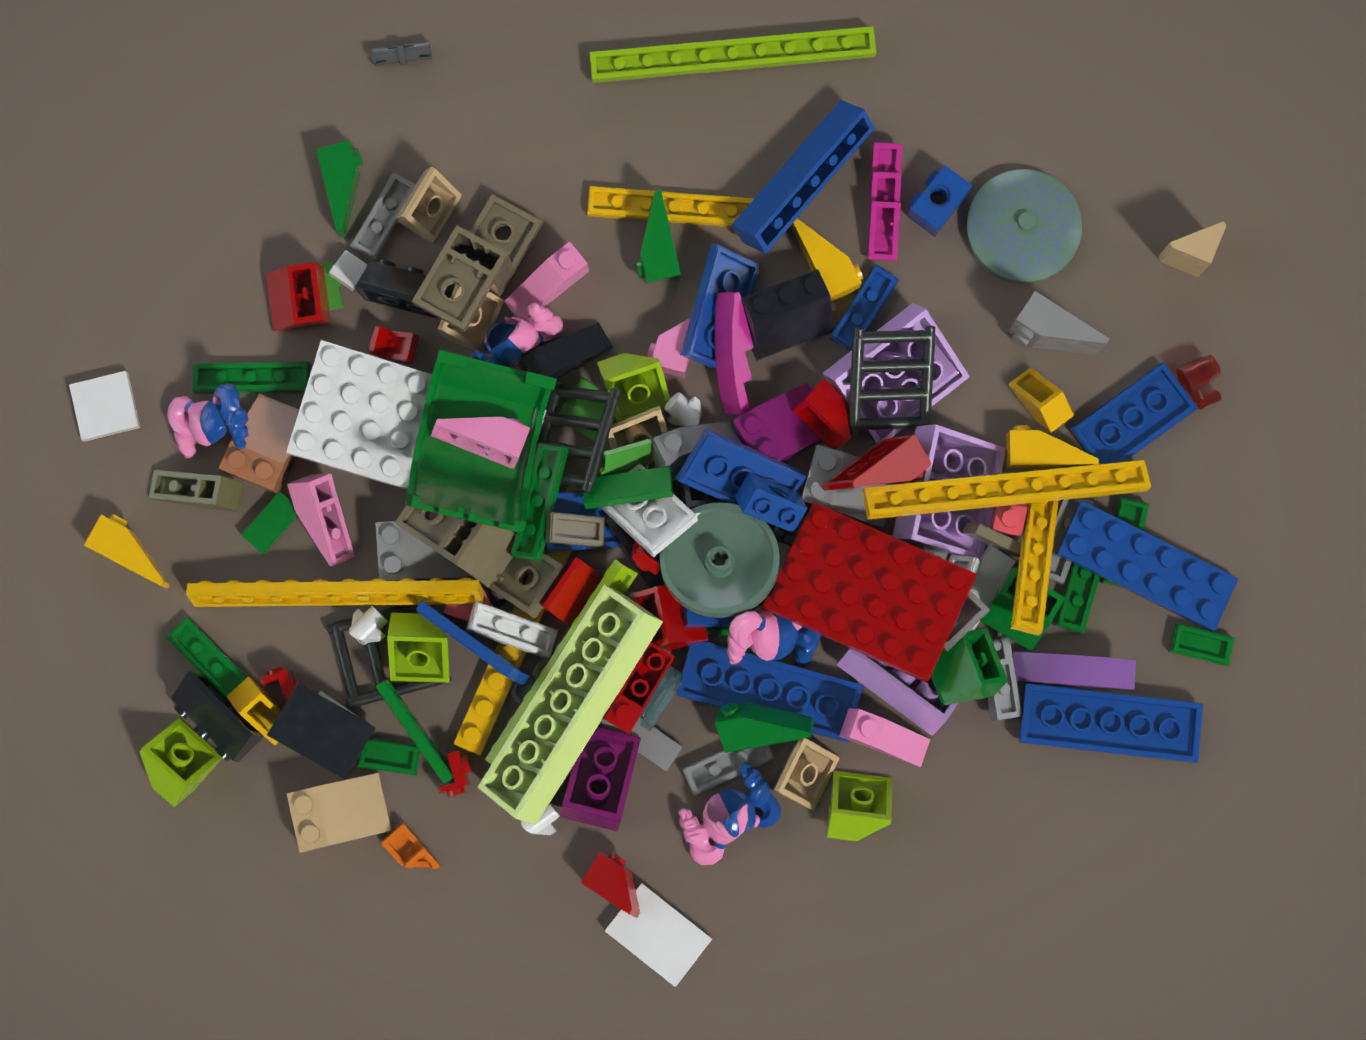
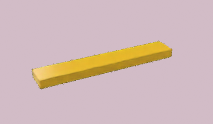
[587,186,754,227]
[1010,469,1059,636]

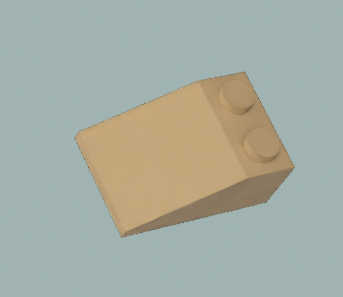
[287,773,392,853]

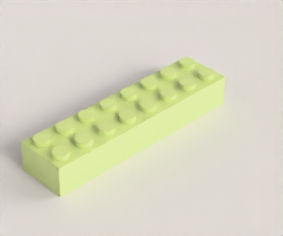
[477,584,663,825]

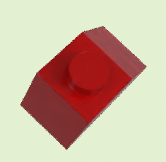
[792,378,851,450]
[581,852,640,918]

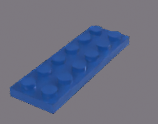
[1055,501,1239,632]
[676,641,863,743]
[1019,683,1203,763]

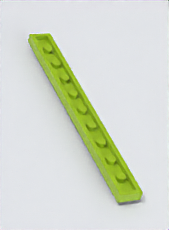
[590,26,877,83]

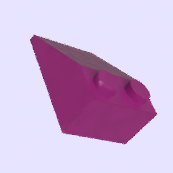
[732,383,822,463]
[560,727,641,832]

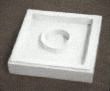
[69,371,141,442]

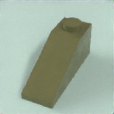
[149,470,244,512]

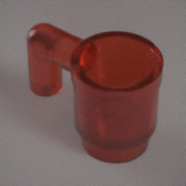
[1177,355,1222,410]

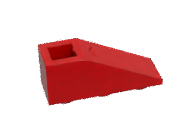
[603,642,675,734]

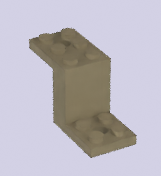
[412,194,543,332]
[395,505,567,619]

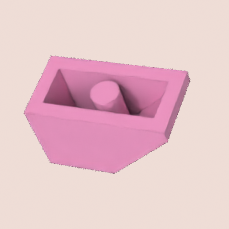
[647,318,690,378]

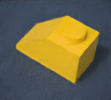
[1008,367,1074,433]
[227,676,282,746]

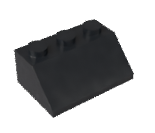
[357,259,455,320]
[741,269,834,361]
[171,671,264,762]

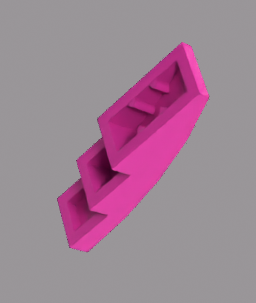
[868,142,903,261]
[715,292,754,415]

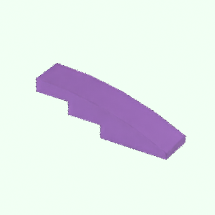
[1012,651,1136,690]

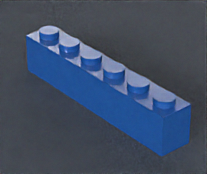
[732,100,875,254]

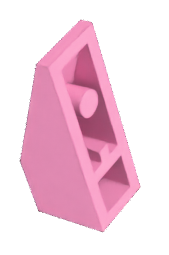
[504,241,589,320]
[431,417,530,469]
[287,473,355,566]
[839,708,930,767]

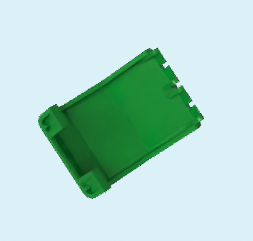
[405,350,557,533]

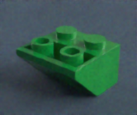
[980,568,1065,651]
[931,628,1008,706]

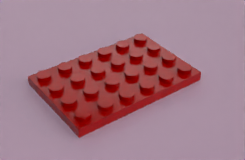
[763,502,977,683]

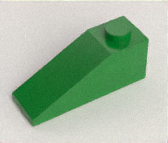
[316,140,363,238]
[636,189,681,284]
[715,702,814,753]

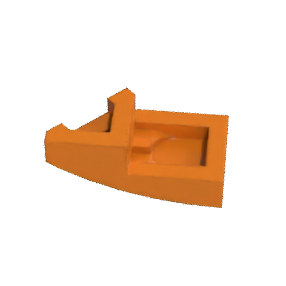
[380,822,440,869]

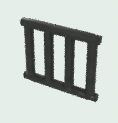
[848,326,936,435]
[535,380,621,494]
[326,605,452,709]

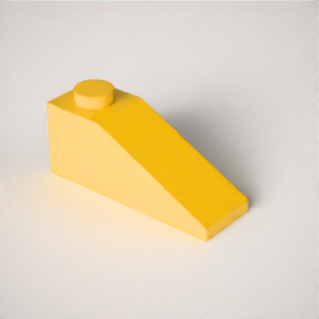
[791,218,863,303]
[1006,425,1099,469]
[84,514,170,589]

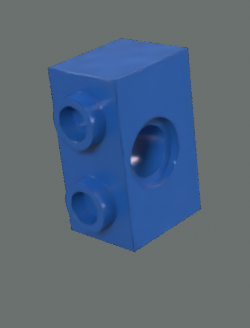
[907,165,973,237]
[735,472,808,533]

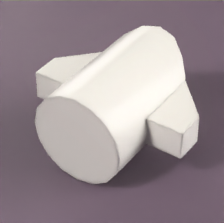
[664,392,702,427]
[349,606,389,645]
[521,803,560,836]

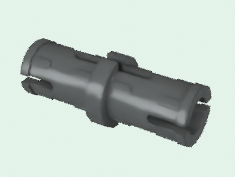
[372,41,432,66]

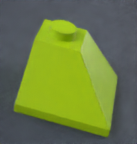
[597,353,670,423]
[387,613,450,683]
[139,718,222,807]
[827,771,893,841]

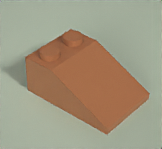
[219,393,299,495]

